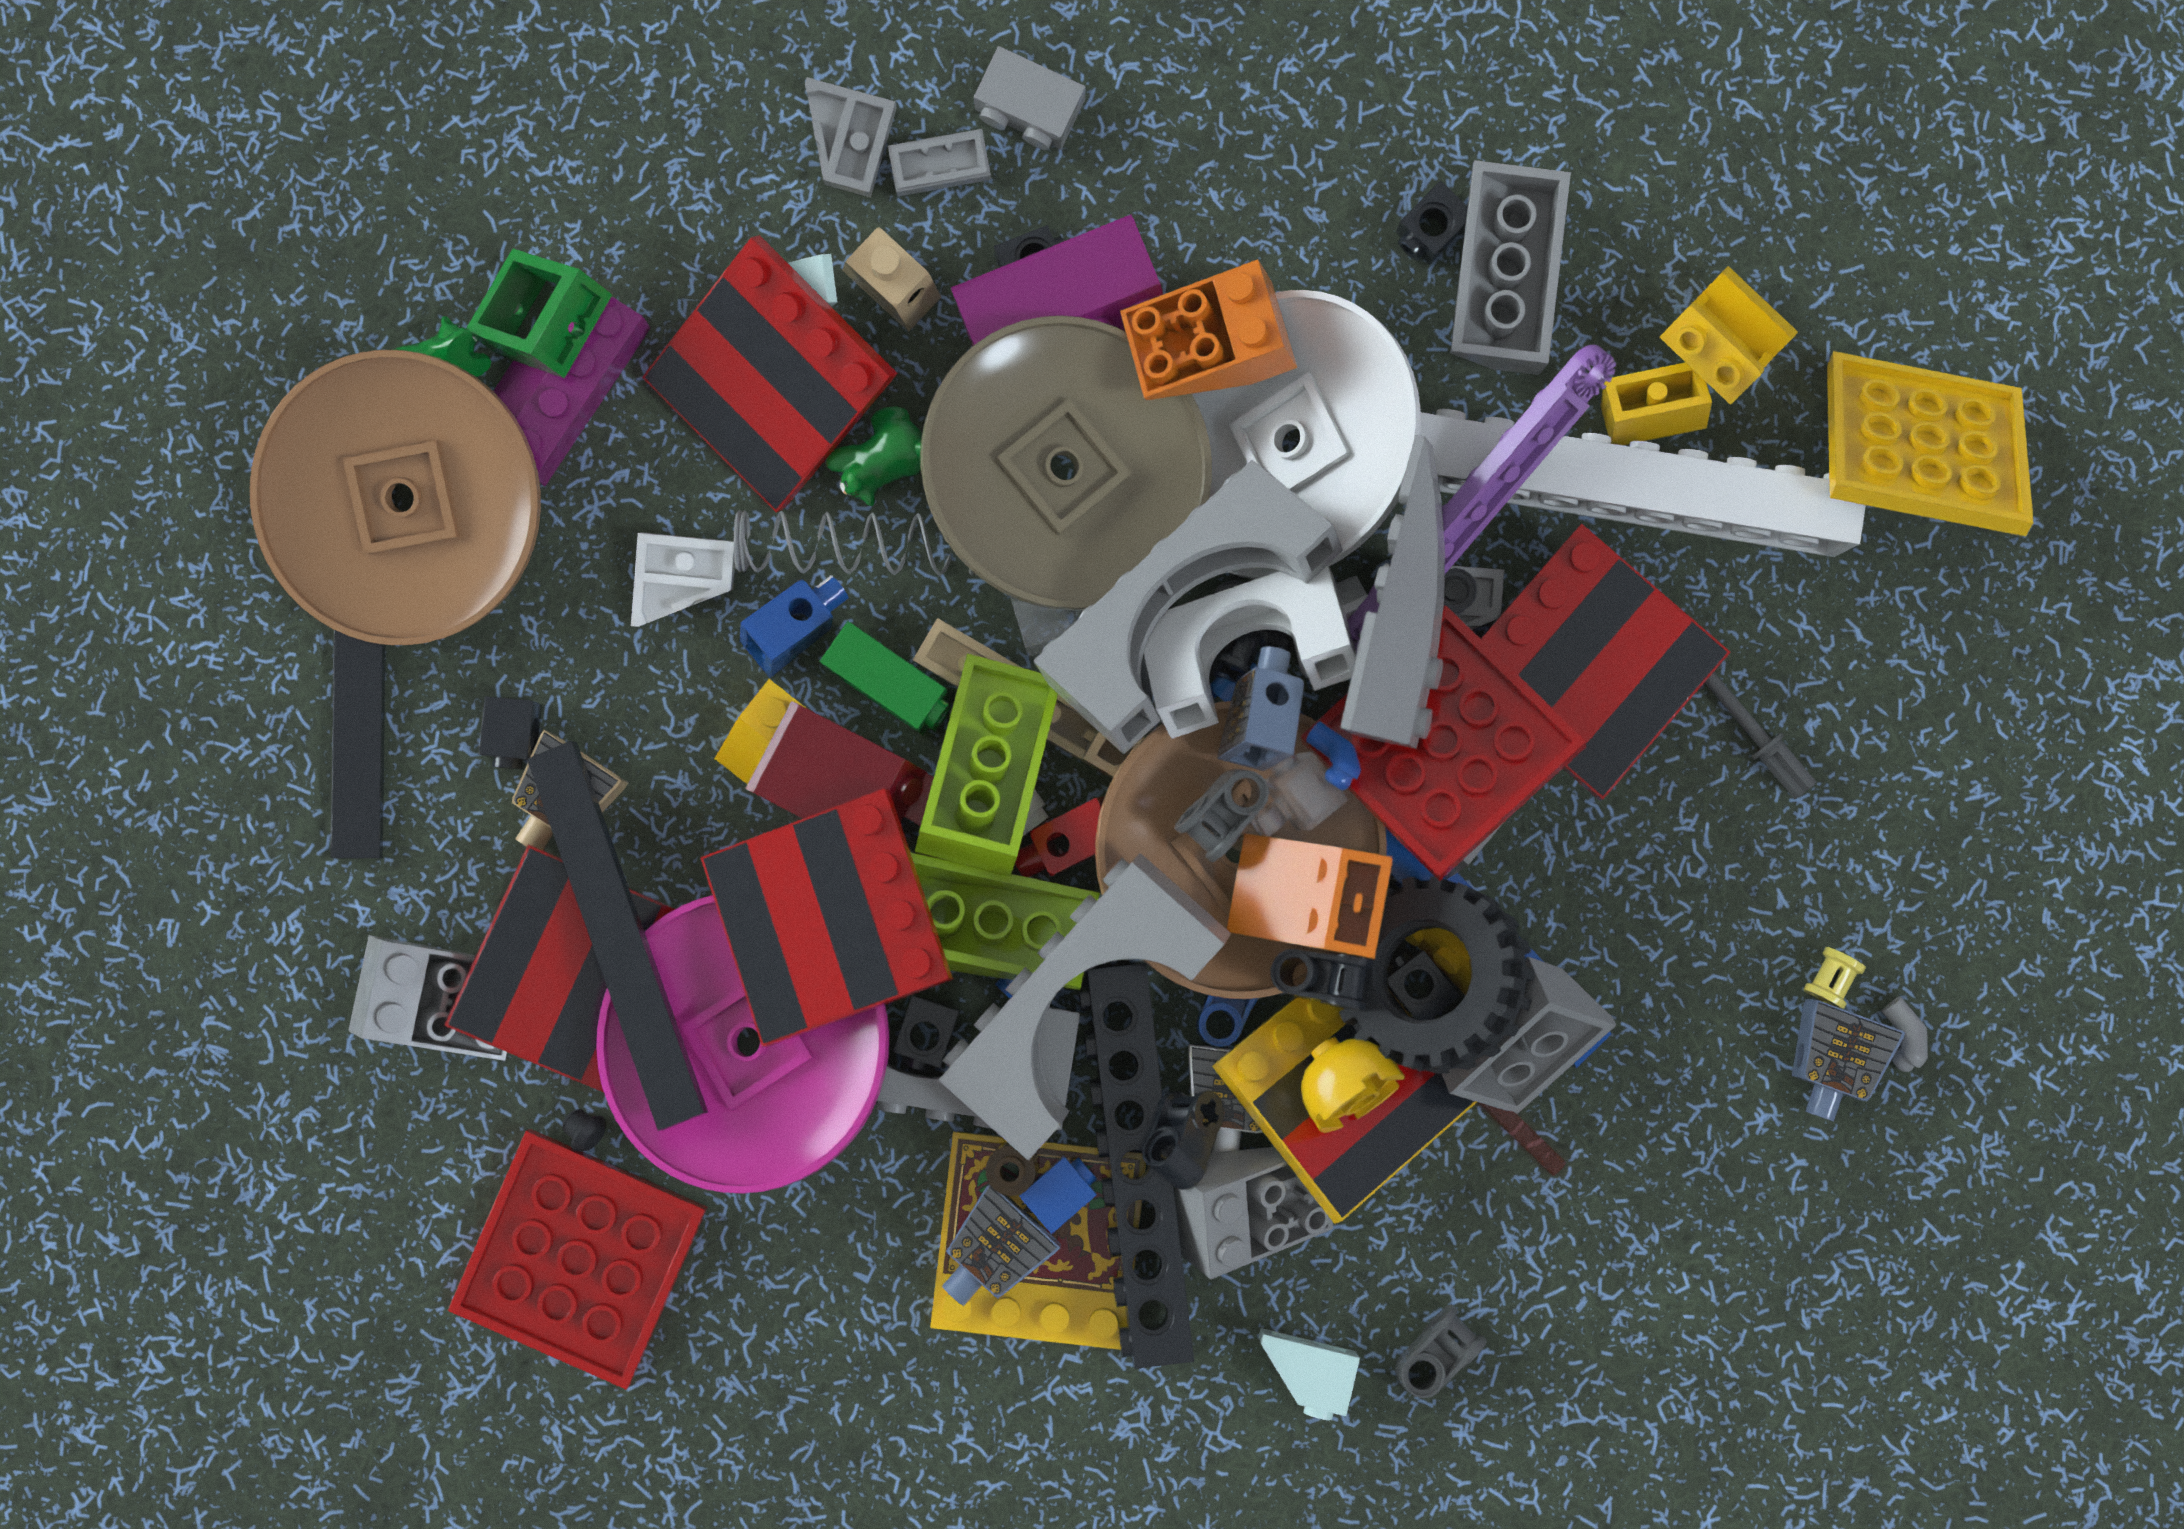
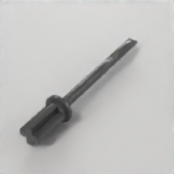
[1705,672,1816,799]

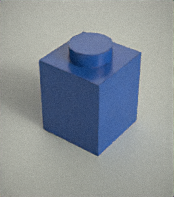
[1019,1155,1097,1234]

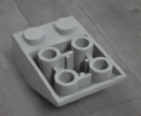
[348,935,507,1061]
[1173,1147,1333,1280]

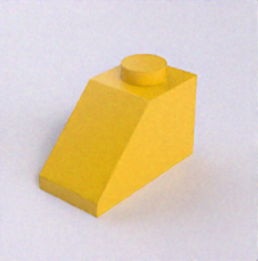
[714,679,806,785]

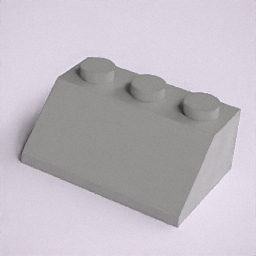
[1442,957,1616,1114]

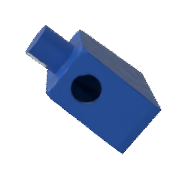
[740,576,849,678]

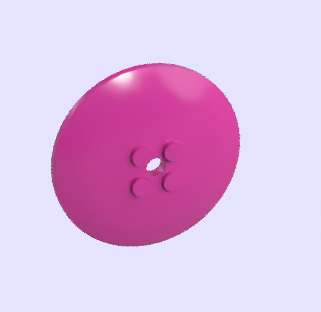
[596,895,889,1193]

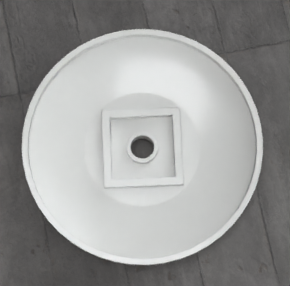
[1192,290,1420,579]

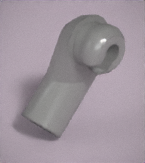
[1881,996,1928,1072]

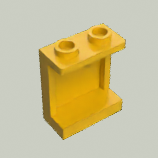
[1659,266,1798,405]

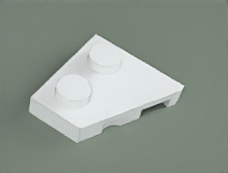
[631,532,735,627]

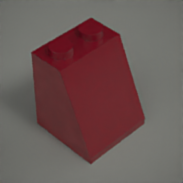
[745,701,927,823]

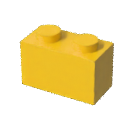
[1601,362,1712,445]

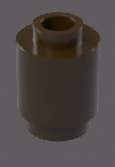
[986,1142,1039,1196]

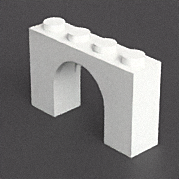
[1144,565,1357,739]

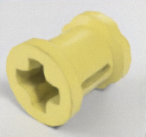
[1803,947,1866,1010]

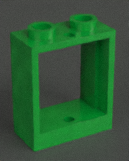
[467,249,613,378]
[819,621,952,736]

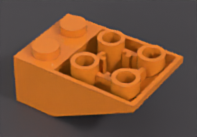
[1120,259,1297,400]
[1227,833,1393,960]

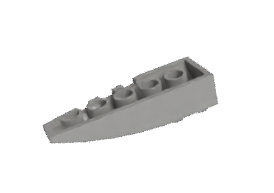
[1341,435,1445,749]

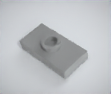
[888,129,991,197]

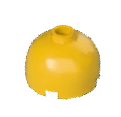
[1301,1037,1405,1133]

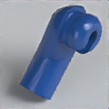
[1306,721,1361,790]

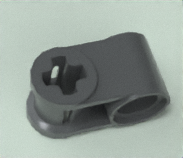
[1174,769,1269,863]
[1395,1304,1487,1398]

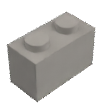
[974,46,1086,150]

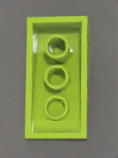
[915,653,1058,876]
[910,852,1100,990]

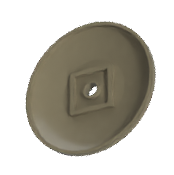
[921,316,1212,610]

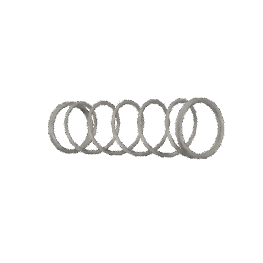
[733,510,978,577]

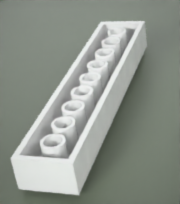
[1420,409,1866,557]

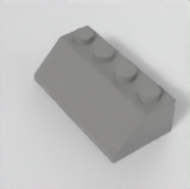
[1450,160,1571,375]

